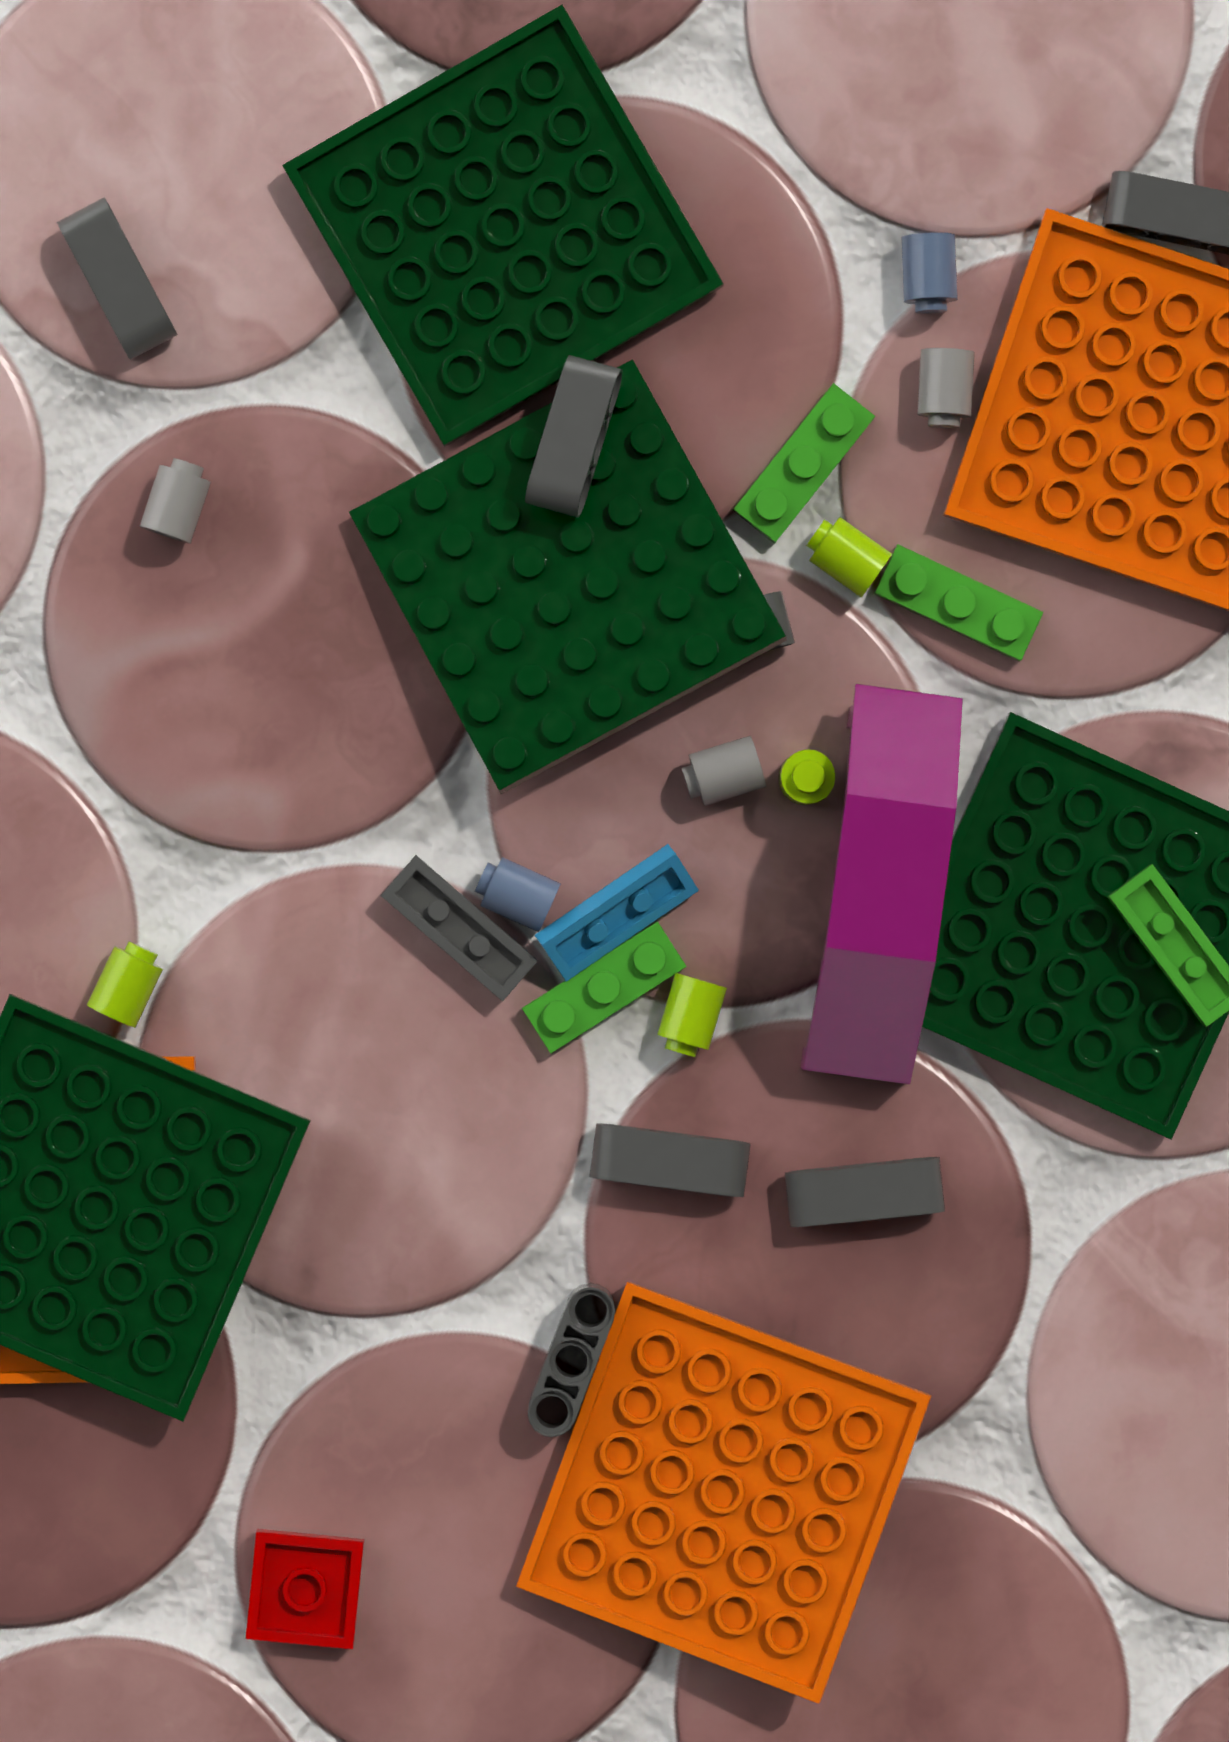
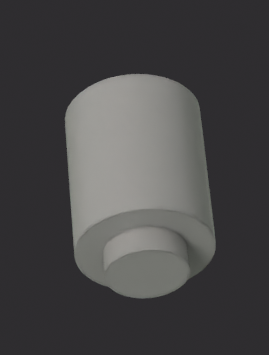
[917,348,975,428]
[139,458,211,544]
[681,736,766,806]

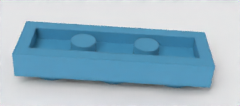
[535,844,699,981]

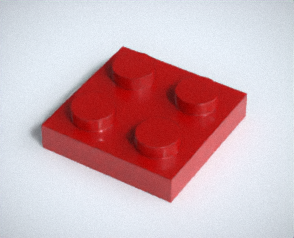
[245,1529,365,1650]

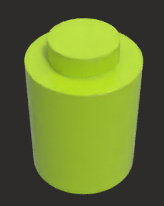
[806,517,892,598]
[778,749,835,805]
[87,941,163,1028]
[657,973,727,1057]

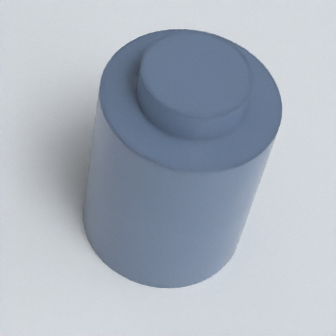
[901,233,958,314]
[475,857,561,932]

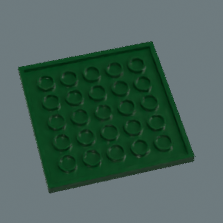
[282,4,724,447]
[349,359,787,794]
[922,712,1229,1140]
[0,994,311,1422]

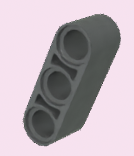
[1102,171,1229,255]
[57,197,178,360]
[525,355,622,518]
[589,1123,751,1197]
[785,1157,945,1227]
[528,1283,615,1437]

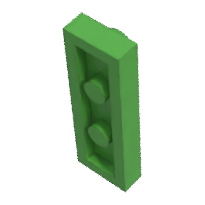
[733,383,876,544]
[874,544,1044,662]
[1107,864,1229,1027]
[522,921,687,1053]

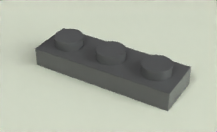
[380,855,538,1001]

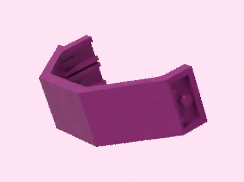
[800,684,963,1084]

